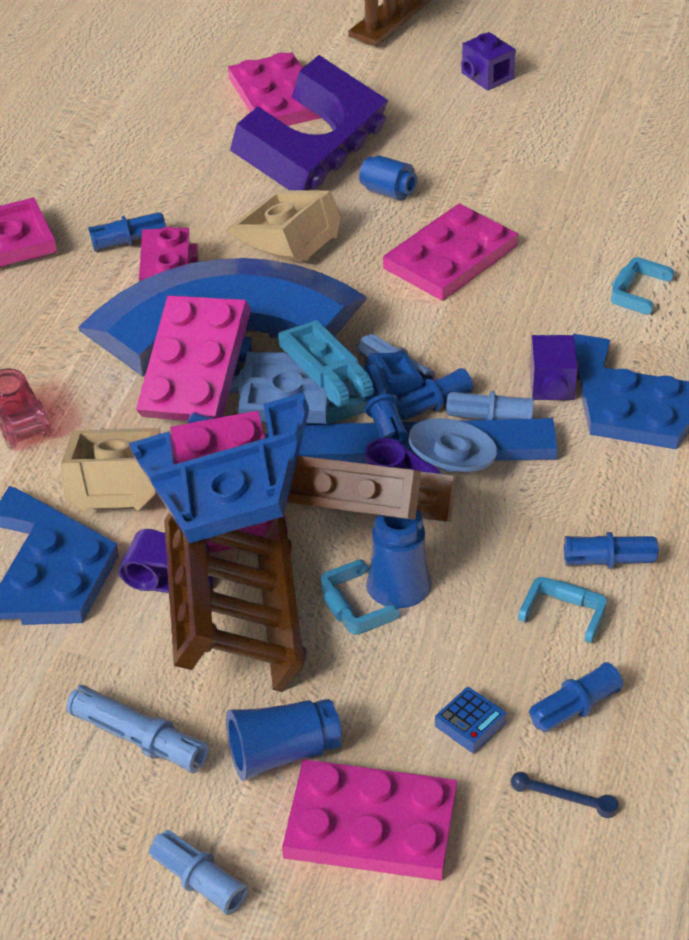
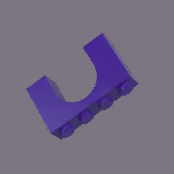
[230,55,388,190]

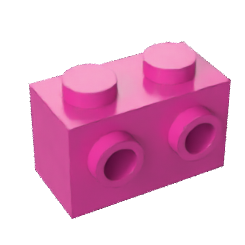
[139,227,199,281]

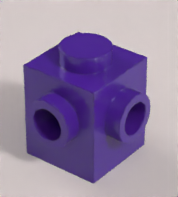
[461,32,516,91]

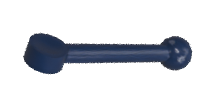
[510,771,618,818]

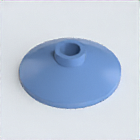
[409,418,497,472]

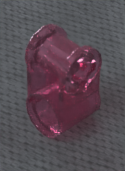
[0,368,51,449]

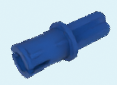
[88,212,166,252]
[364,364,408,444]
[397,368,473,420]
[564,532,659,569]
[529,662,623,732]

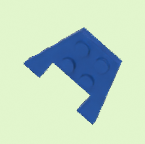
[573,333,689,449]
[130,392,309,543]
[0,486,119,625]

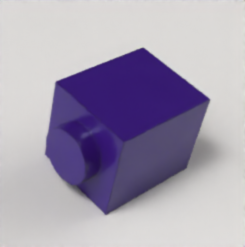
[529,335,578,400]

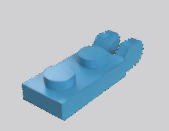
[278,320,374,407]

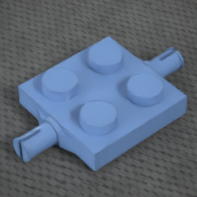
[229,352,358,424]

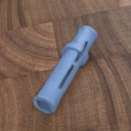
[66,684,209,774]

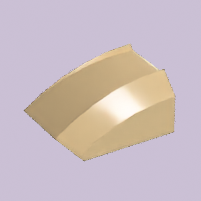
[227,190,341,262]
[61,428,161,513]

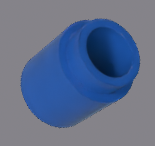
[359,155,417,200]

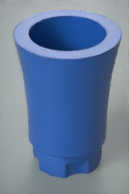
[366,509,431,608]
[226,699,342,781]

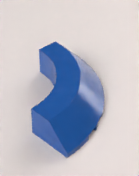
[78,258,367,377]

